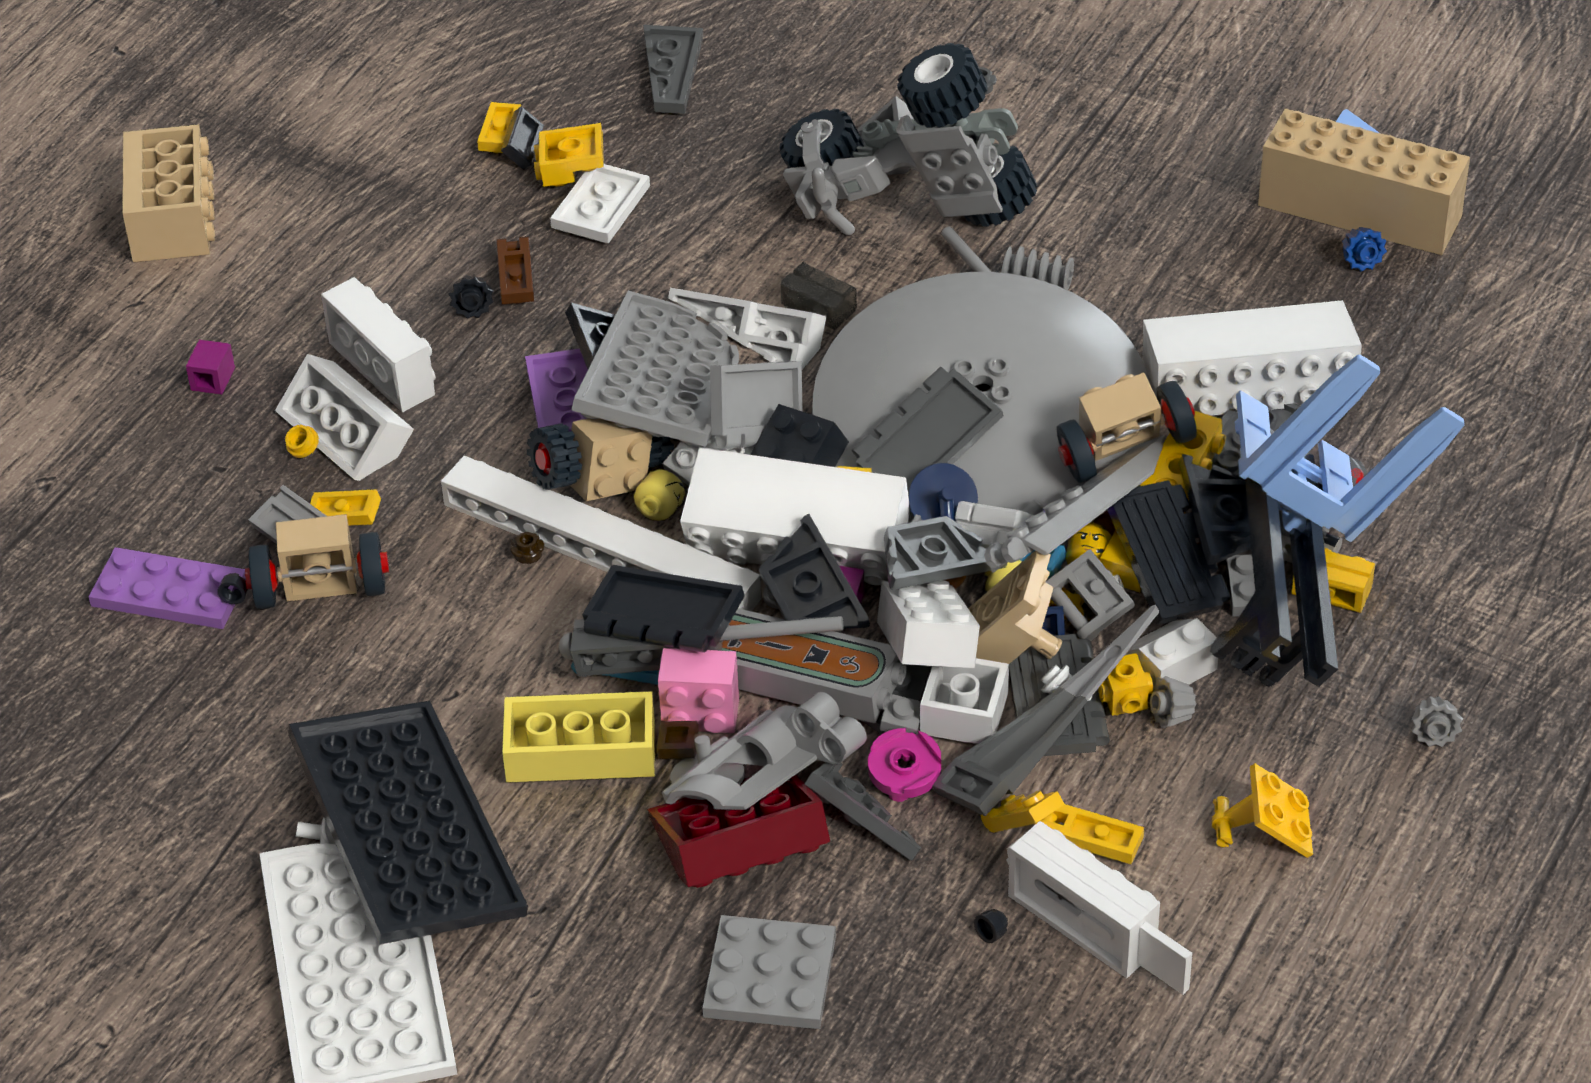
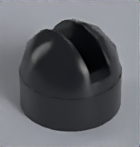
[217,573,248,605]
[974,909,1008,943]

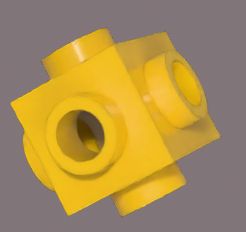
[1098,653,1153,716]

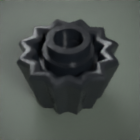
[448,274,494,319]

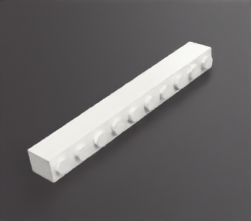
[441,456,761,611]

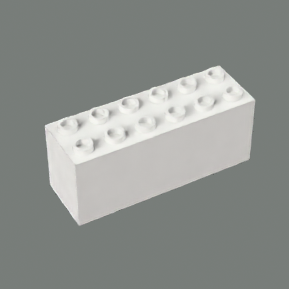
[1143,300,1362,416]
[680,447,910,585]

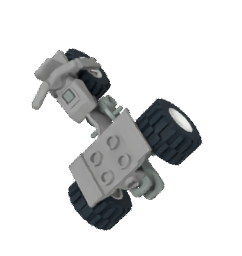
[779,43,1037,236]

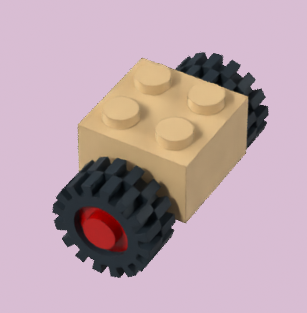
[526,418,674,501]

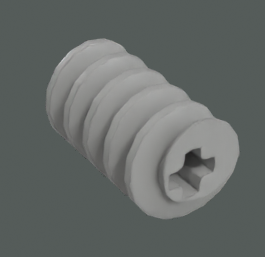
[1001,246,1074,290]

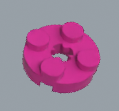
[868,728,941,802]

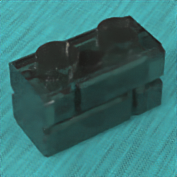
[780,262,857,330]

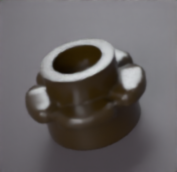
[510,532,545,564]

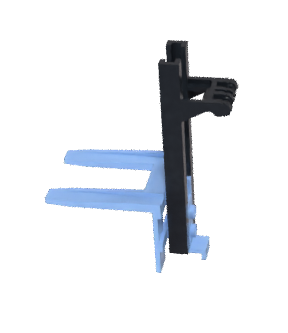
[1210,355,1464,687]

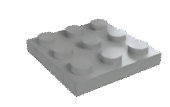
[702,915,836,1029]

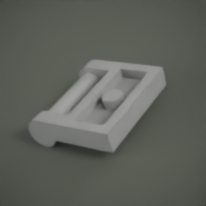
[1046,549,1134,641]

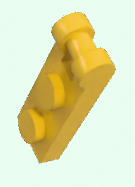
[981,790,1065,833]
[1034,804,1144,865]

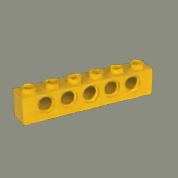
[1100,411,1226,593]

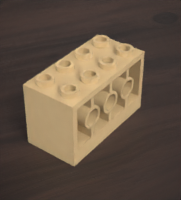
[123,124,215,262]

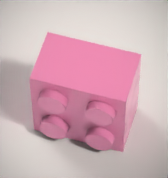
[658,648,739,733]

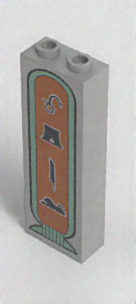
[722,608,906,723]

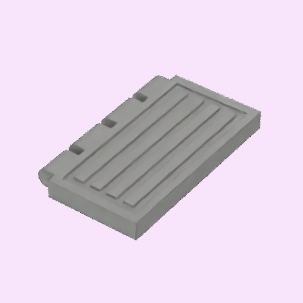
[710,361,803,449]

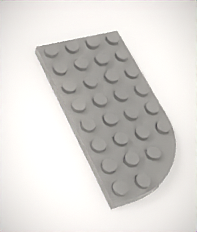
[572,291,739,447]

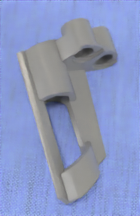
[662,692,867,810]

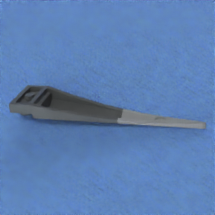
[932,605,1159,816]

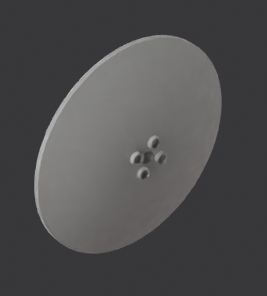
[812,272,1151,523]

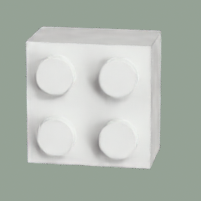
[920,658,1009,744]

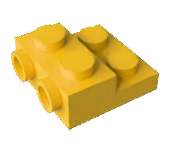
[534,123,604,187]

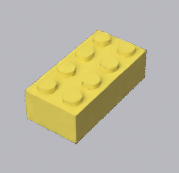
[502,691,655,782]

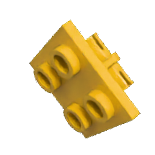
[1211,763,1313,858]

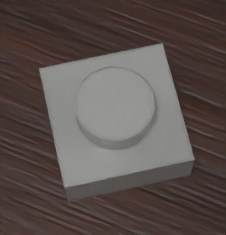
[880,694,921,734]

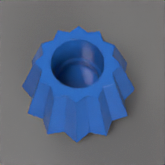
[1342,227,1387,272]

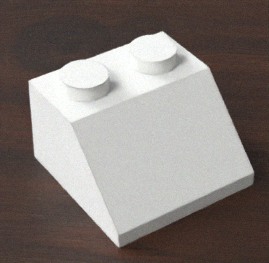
[1125,618,1218,687]

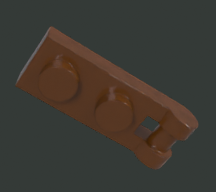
[497,236,534,304]

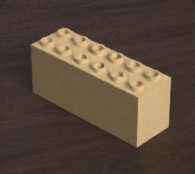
[1258,109,1470,255]

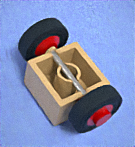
[1056,372,1197,483]
[245,514,389,609]

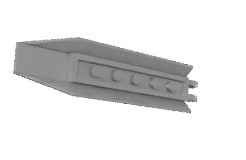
[984,435,1166,573]

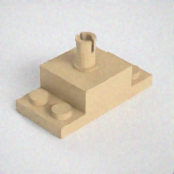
[968,551,1062,664]

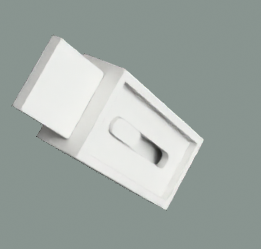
[1006,821,1192,995]

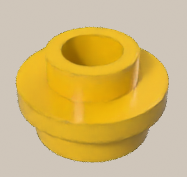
[285,425,319,458]

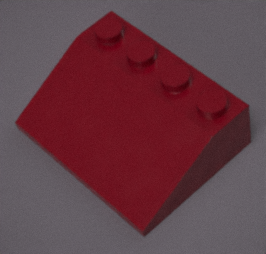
[647,775,830,888]

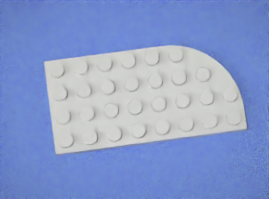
[259,843,458,1083]

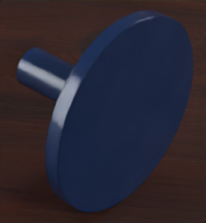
[908,463,978,522]

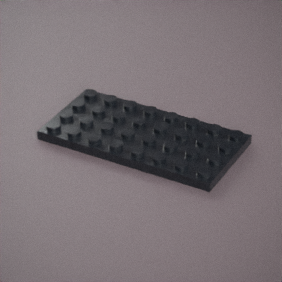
[288,701,528,945]

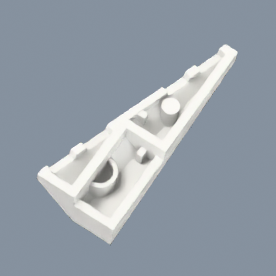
[668,288,826,370]

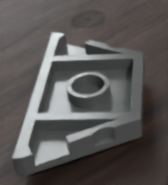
[884,516,1007,590]

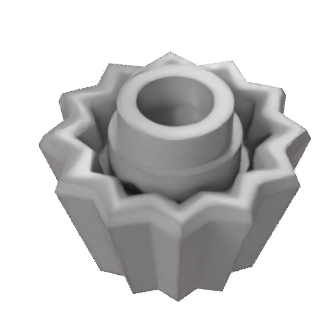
[1150,676,1196,728]
[1411,696,1463,747]

